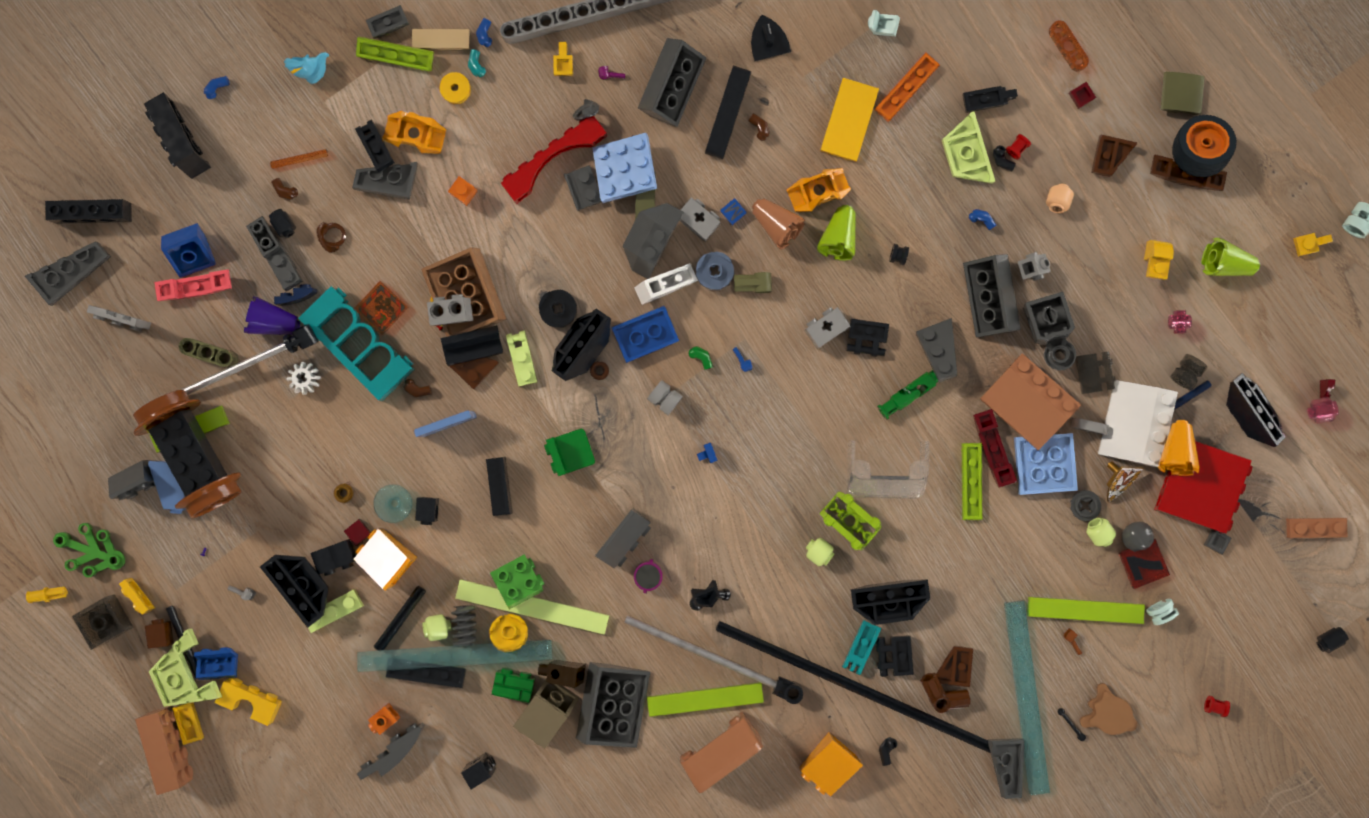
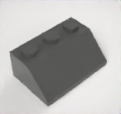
[595,508,651,568]

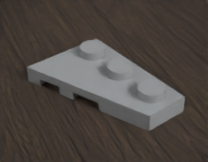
[87,305,151,332]

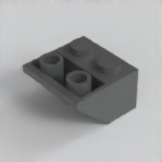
[108,460,155,501]

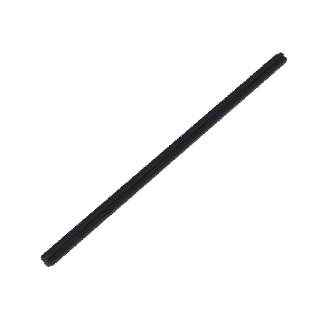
[716,621,991,753]

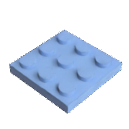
[592,133,657,203]
[1014,433,1078,495]

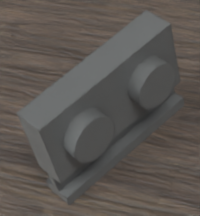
[564,165,601,211]

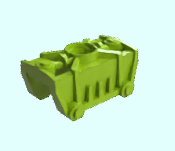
[820,492,882,551]

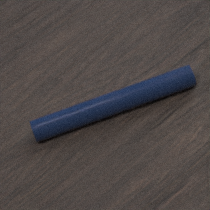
[1174,380,1212,410]

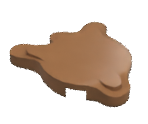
[1079,683,1137,735]

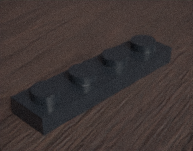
[386,658,466,689]

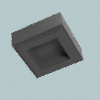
[1204,529,1232,555]

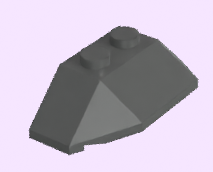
[623,203,684,279]

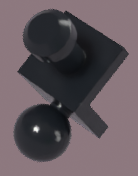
[689,580,731,611]

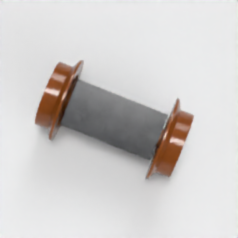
[133,390,242,519]

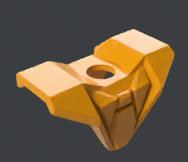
[382,110,446,154]
[786,168,851,212]

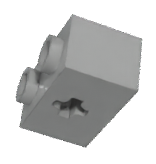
[680,198,720,242]
[804,307,850,349]

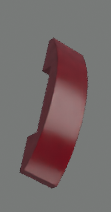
[973,409,1017,488]

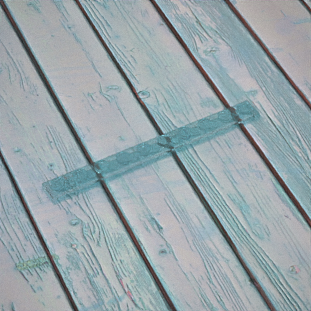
[1004,600,1050,795]
[357,640,553,672]

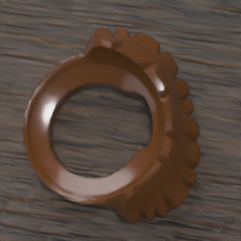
[317,222,346,253]

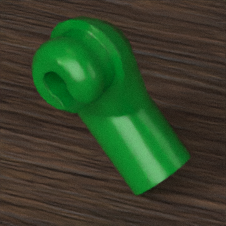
[688,346,713,370]

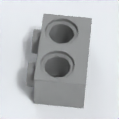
[427,294,473,326]

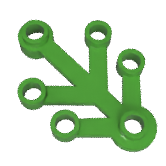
[53,523,125,578]

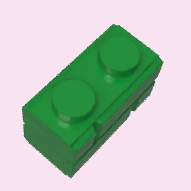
[491,668,536,703]

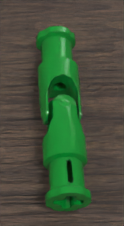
[877,370,938,420]

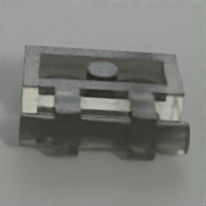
[1076,351,1116,394]

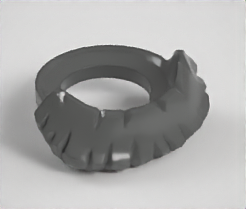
[573,99,599,121]

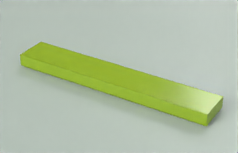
[1027,597,1145,624]
[647,682,764,717]

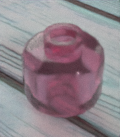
[1307,397,1339,424]

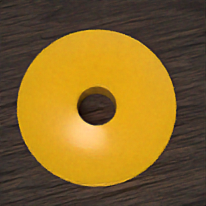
[439,72,471,104]

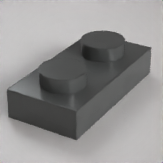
[366,5,409,39]

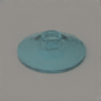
[374,484,412,523]

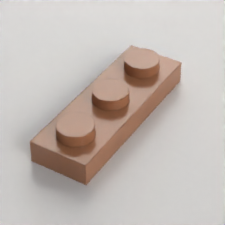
[1286,518,1348,538]

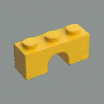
[214,678,282,726]

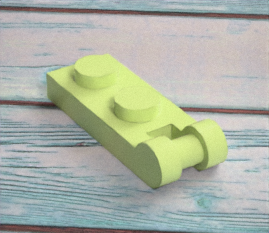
[506,330,538,387]

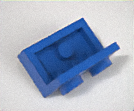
[194,647,238,680]

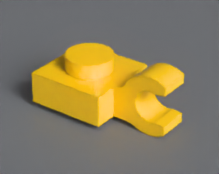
[553,42,573,76]
[1293,233,1333,257]

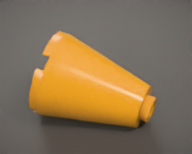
[1158,420,1200,476]

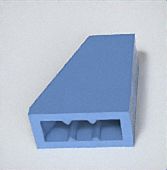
[148,461,186,514]

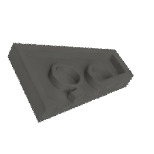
[352,162,418,200]
[916,318,957,383]
[987,738,1024,799]

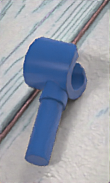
[733,347,752,372]

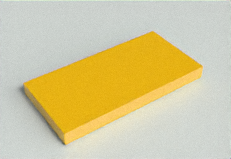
[820,78,879,162]

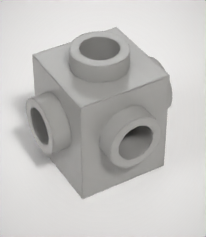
[1018,252,1051,281]

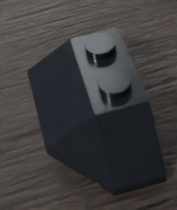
[551,308,611,381]
[1226,373,1286,447]
[260,554,329,628]
[850,579,930,625]

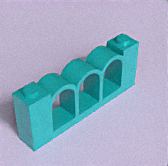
[298,286,415,401]

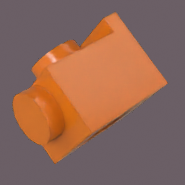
[368,703,401,735]

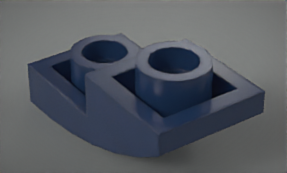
[274,284,317,306]

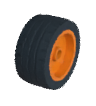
[1172,115,1237,177]

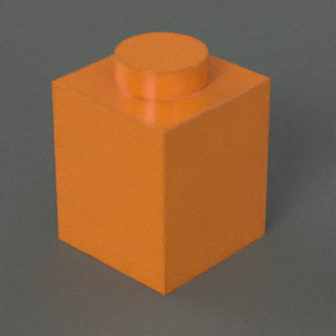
[448,176,478,206]

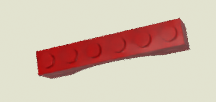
[501,116,607,205]

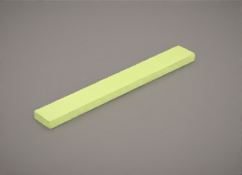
[455,579,609,635]

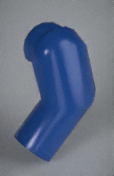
[476,18,492,47]
[204,76,230,99]
[969,209,997,230]

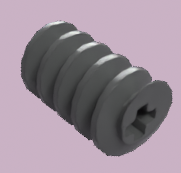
[451,605,477,646]

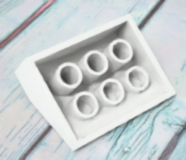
[1098,380,1178,467]

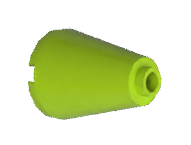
[817,205,856,261]
[1201,238,1260,276]

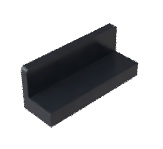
[440,325,503,366]
[486,457,513,516]

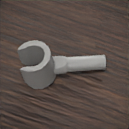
[228,586,256,600]

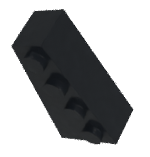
[144,92,211,179]

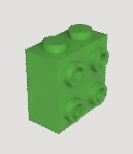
[490,554,544,610]

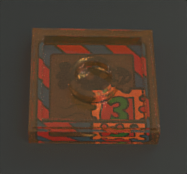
[354,281,409,335]

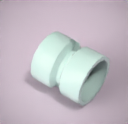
[1342,202,1369,238]

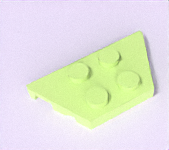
[942,112,996,184]

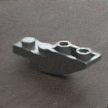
[246,216,303,292]
[357,722,425,780]

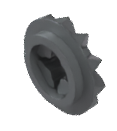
[1070,490,1101,521]

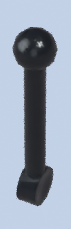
[1057,708,1086,741]

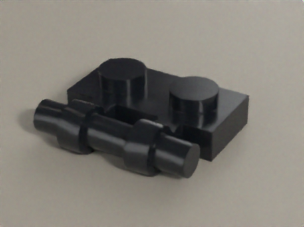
[846,319,889,357]
[876,635,914,677]

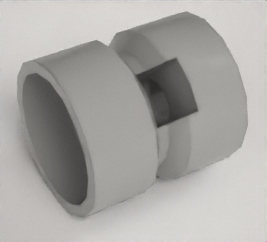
[647,380,683,415]

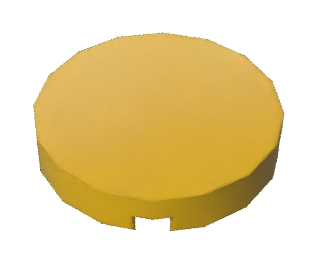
[489,614,528,652]

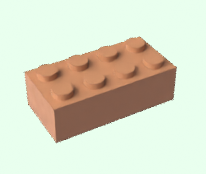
[135,706,193,795]

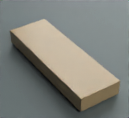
[412,29,470,50]

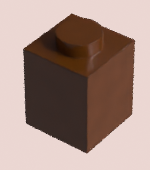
[145,618,174,649]

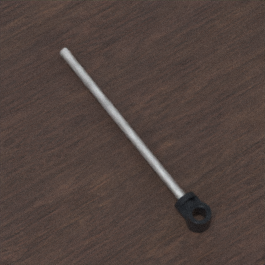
[181,324,319,395]
[624,616,803,704]

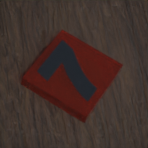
[1118,539,1170,589]

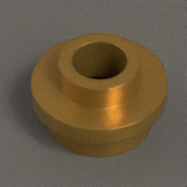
[334,484,353,503]

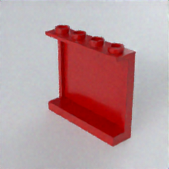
[1154,441,1253,534]

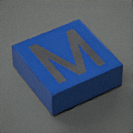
[720,198,747,225]

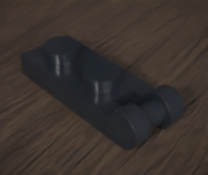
[355,119,395,172]

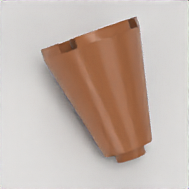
[752,198,805,250]

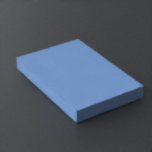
[414,410,477,437]

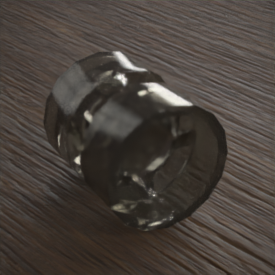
[1170,354,1207,390]

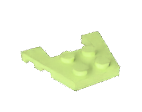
[149,628,222,707]

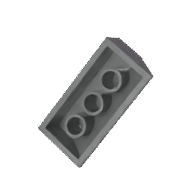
[638,38,707,127]
[963,254,1021,338]

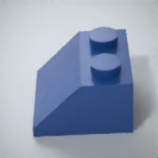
[161,223,216,278]

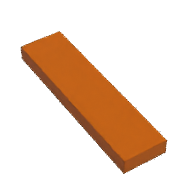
[875,53,940,122]

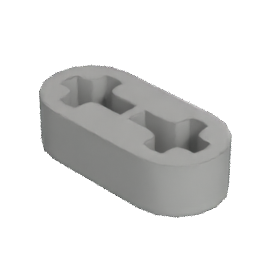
[1071,418,1109,435]

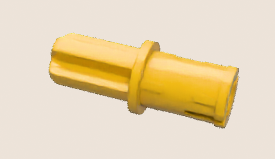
[26,586,68,603]

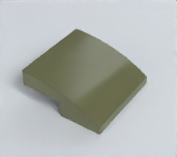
[1161,72,1205,115]

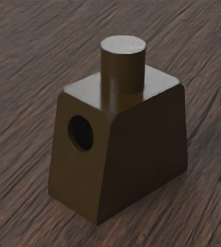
[538,660,586,688]

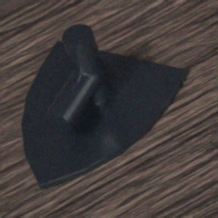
[751,15,791,62]

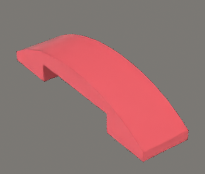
[154,269,232,301]

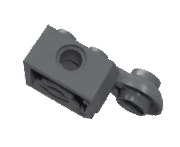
[1023,292,1076,371]

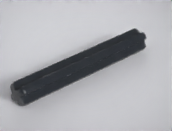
[374,586,426,652]

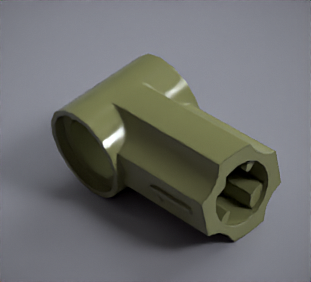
[734,272,772,293]

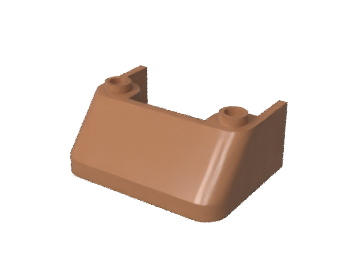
[680,711,763,793]

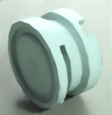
[1147,599,1179,625]

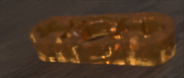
[1049,20,1089,72]

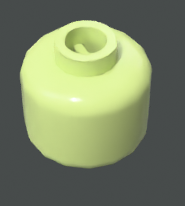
[1086,518,1116,547]
[806,538,835,566]
[422,614,452,641]

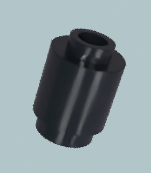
[269,209,296,238]
[1316,627,1349,653]

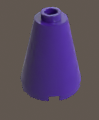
[244,296,301,335]

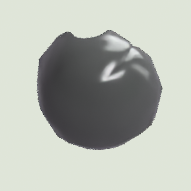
[1122,521,1154,552]

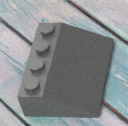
[576,662,650,748]

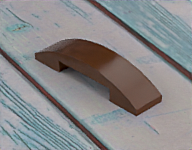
[1150,154,1227,191]

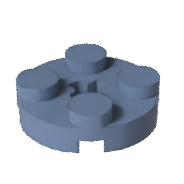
[696,252,734,290]

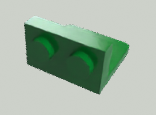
[544,428,595,476]

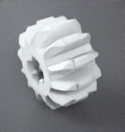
[287,362,321,395]

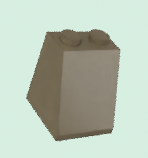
[513,679,579,749]

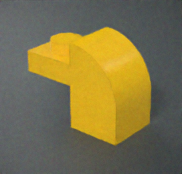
[1144,240,1174,280]

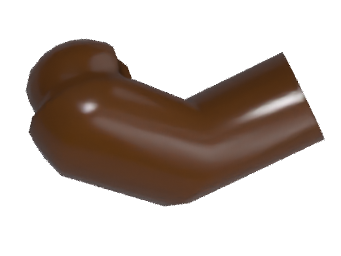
[749,113,770,141]
[404,379,432,398]

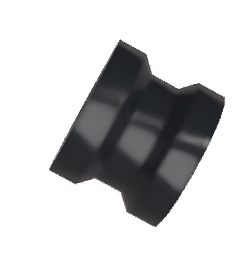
[889,243,909,266]

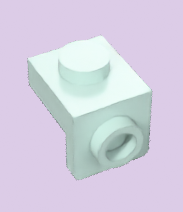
[868,10,900,37]

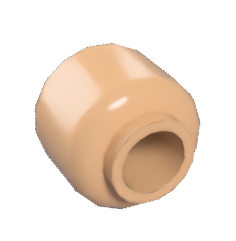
[1046,184,1074,214]

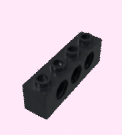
[45,199,132,224]

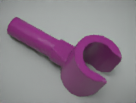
[598,66,625,80]

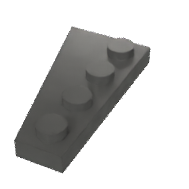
[25,241,111,306]

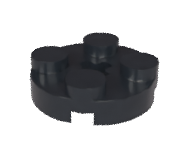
[539,289,577,328]

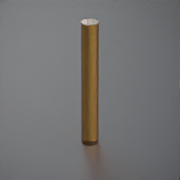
[270,149,328,169]

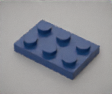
[612,306,679,363]

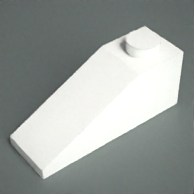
[634,263,698,305]

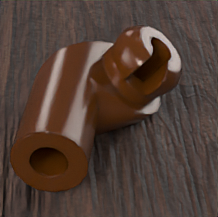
[271,178,298,200]

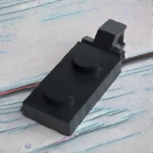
[962,86,1018,113]

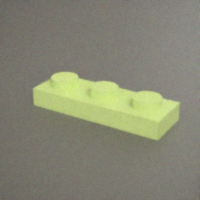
[308,589,364,633]

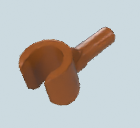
[1063,628,1082,655]

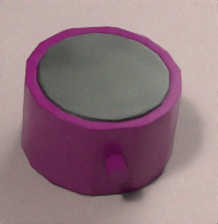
[634,559,663,594]

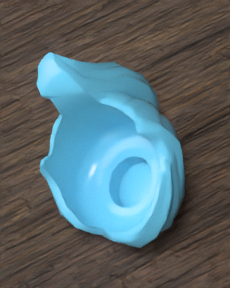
[284,52,329,84]

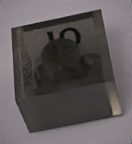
[72,594,134,650]

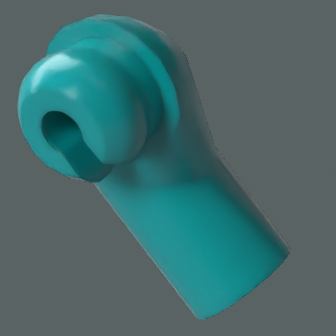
[468,49,486,77]

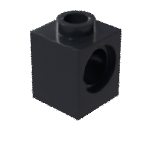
[415,497,439,525]

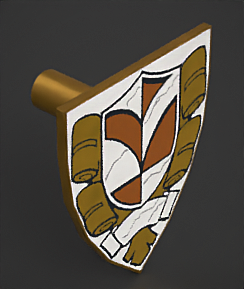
[1106,461,1144,503]

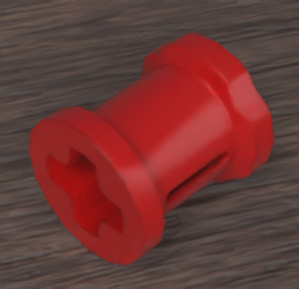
[1006,134,1031,160]
[1204,695,1230,717]

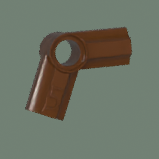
[920,672,970,713]

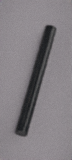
[166,606,197,679]

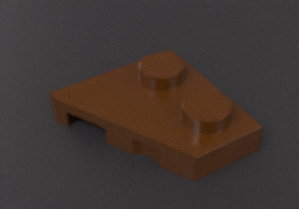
[1091,134,1137,177]
[449,358,499,390]
[936,646,973,687]

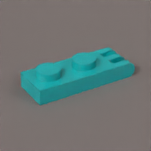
[842,620,882,675]

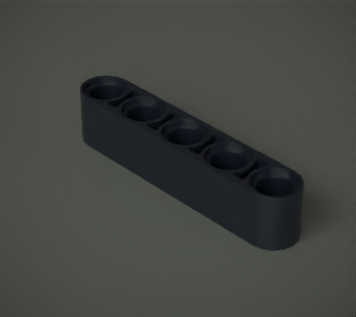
[705,65,751,160]

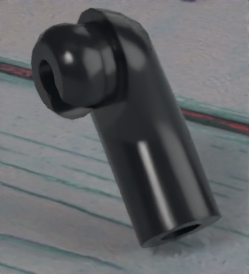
[993,145,1016,172]
[879,737,897,766]

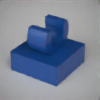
[697,442,718,463]

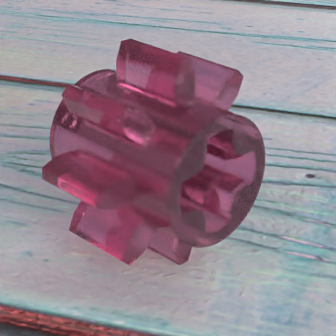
[1168,310,1192,334]

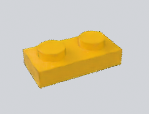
[119,578,155,615]
[172,702,204,745]

